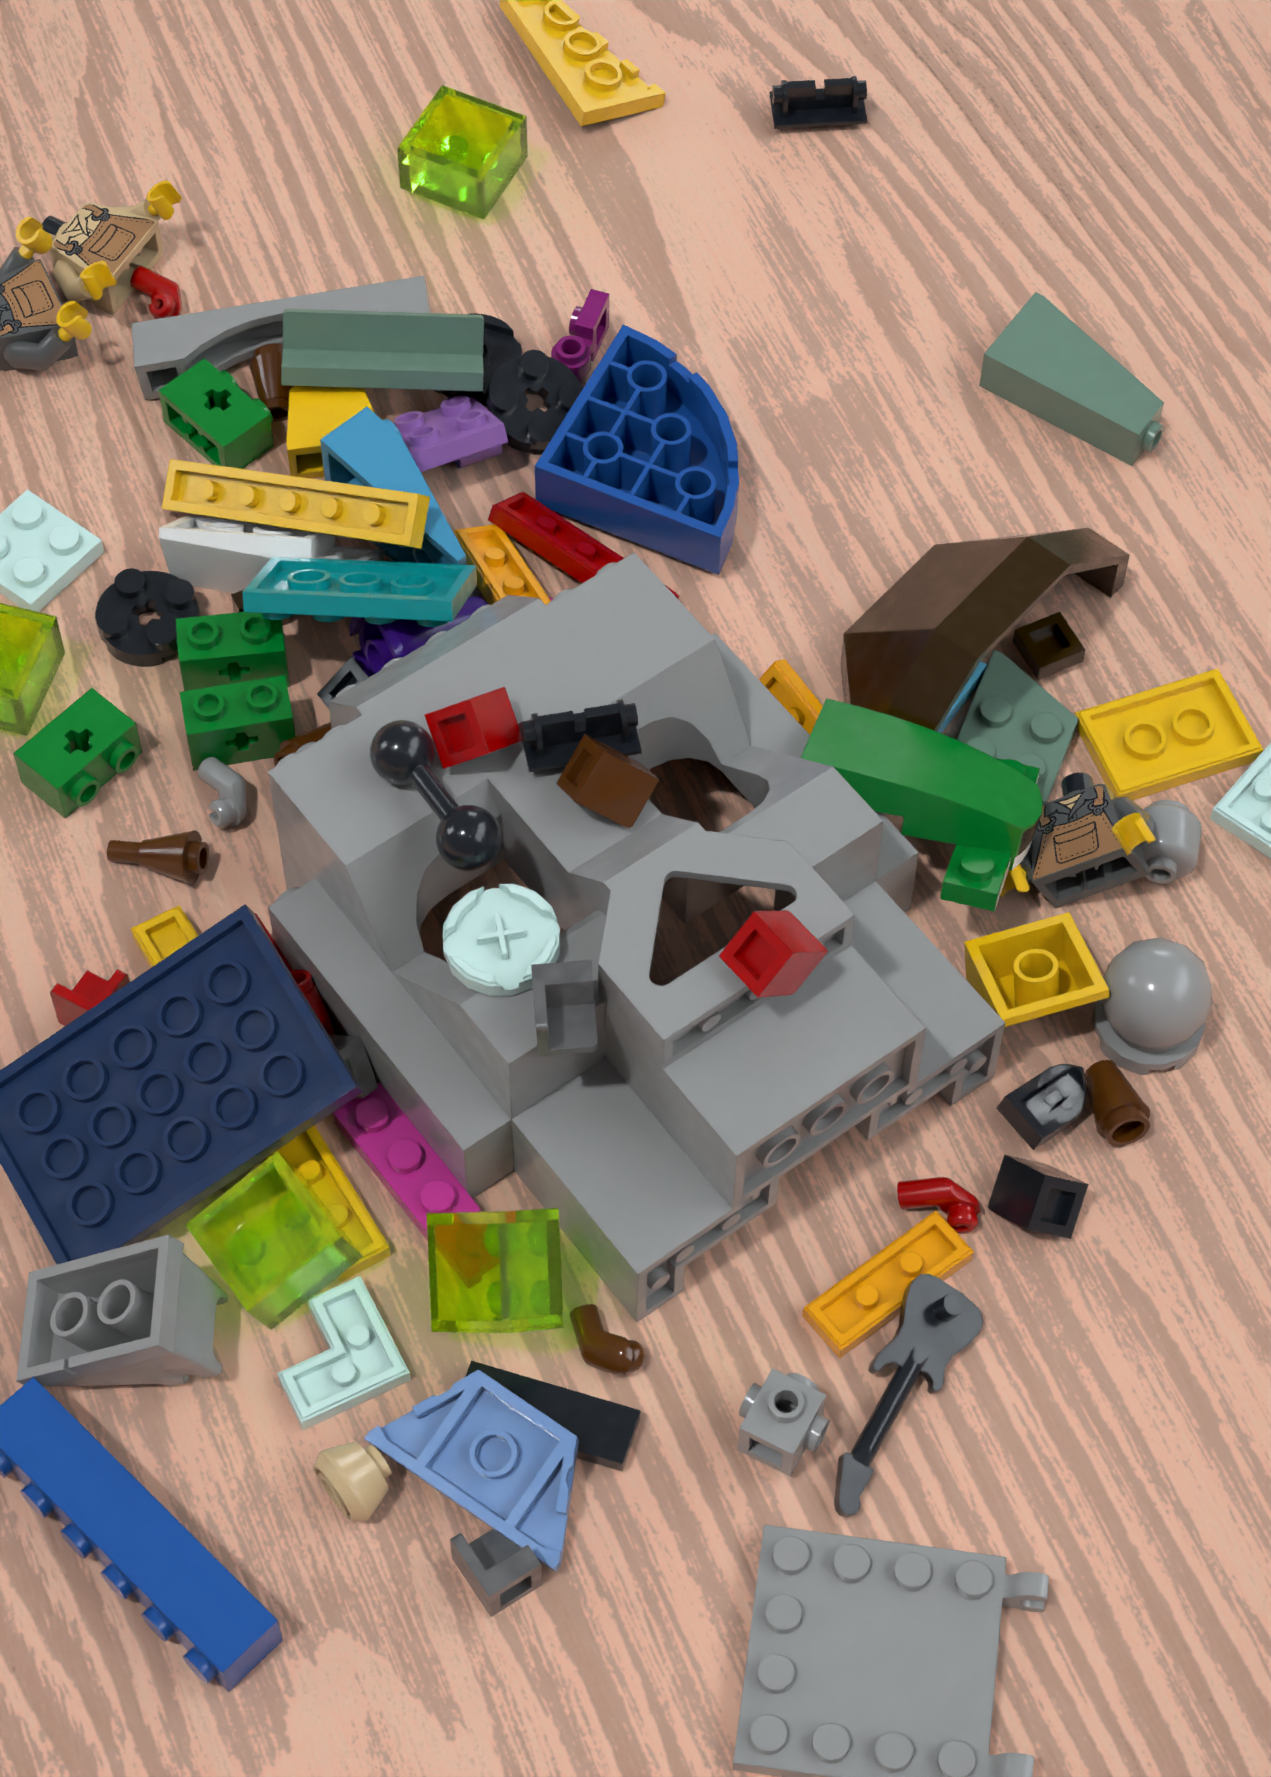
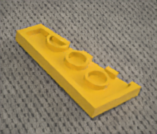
[499,0,666,126]

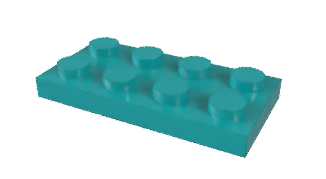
[242,557,477,627]

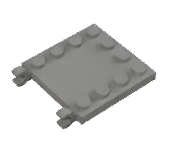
[733,1525,1049,1777]

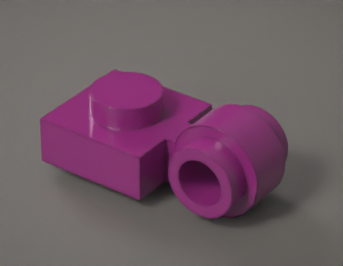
[551,289,609,382]

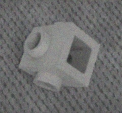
[737,1368,830,1477]

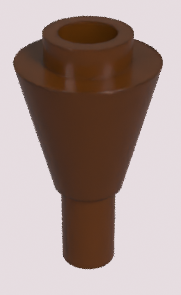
[107,830,209,884]

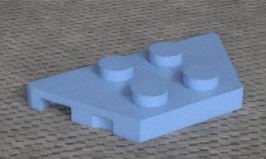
[364,1370,579,1572]

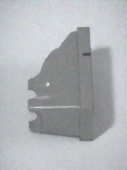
[16,1234,228,1387]

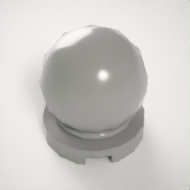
[1092,937,1213,1075]

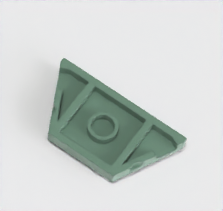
[957,650,1079,805]

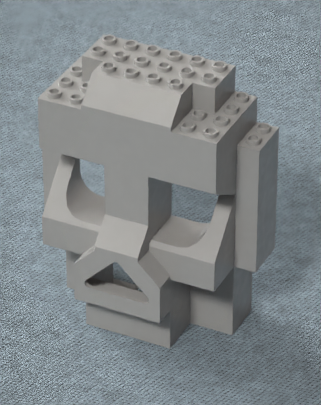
[268,552,1005,1322]

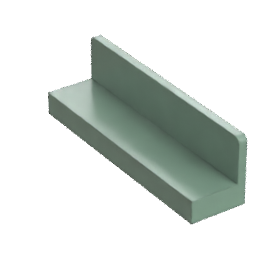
[281,309,484,391]

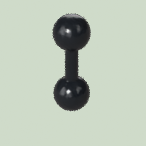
[370,720,502,871]

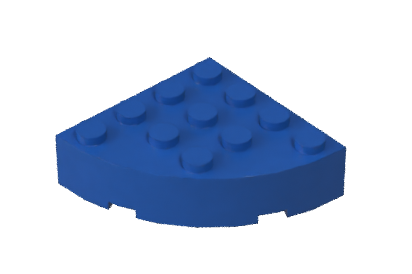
[535,324,739,575]

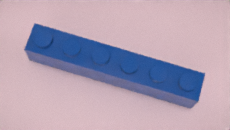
[0,1377,283,1692]

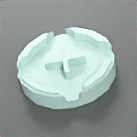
[443,884,560,996]

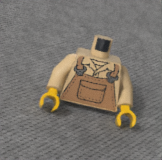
[42,180,182,315]

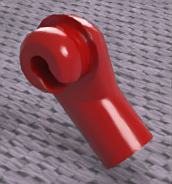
[130,265,182,319]
[897,1177,981,1233]

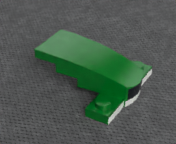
[801,698,1043,912]

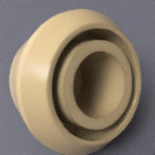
[314,1442,392,1521]

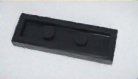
[465,1361,641,1472]

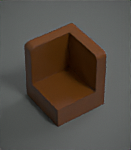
[556,734,659,828]

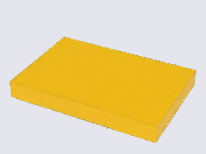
[1075,668,1264,800]

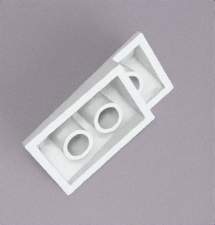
[159,515,385,593]

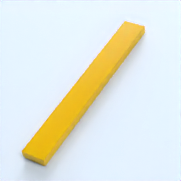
[130,905,391,1282]

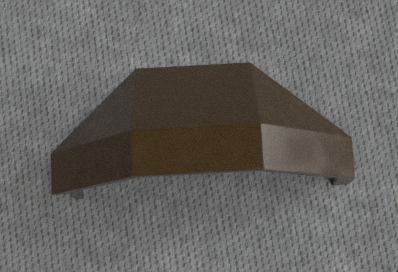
[840,528,1130,732]

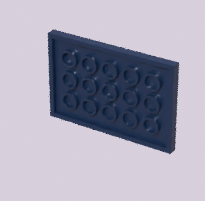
[0,904,363,1264]

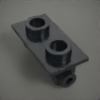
[769,76,867,129]
[519,699,642,772]

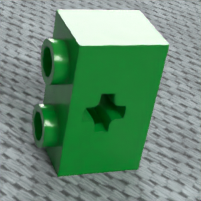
[158,358,274,469]
[176,612,290,691]
[180,675,296,771]
[13,688,142,818]

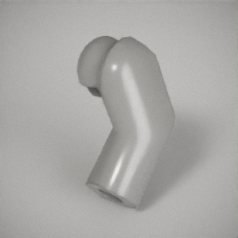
[198,757,247,828]

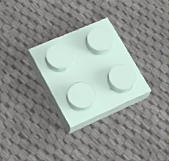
[0,489,104,617]

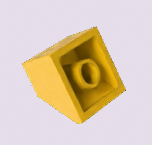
[964,912,1109,1027]

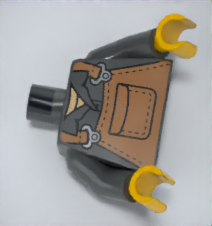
[0,217,92,371]
[1000,773,1156,908]

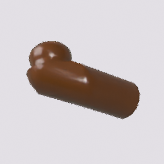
[569,1304,645,1375]

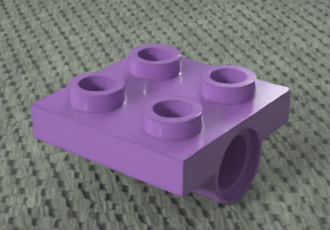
[394,396,508,472]

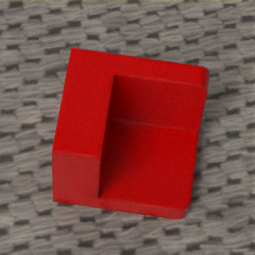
[424,686,522,769]
[719,910,828,998]
[50,969,130,1026]

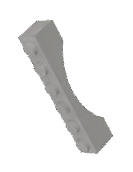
[131,276,432,400]

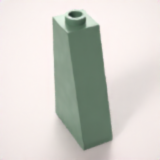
[979,292,1164,466]

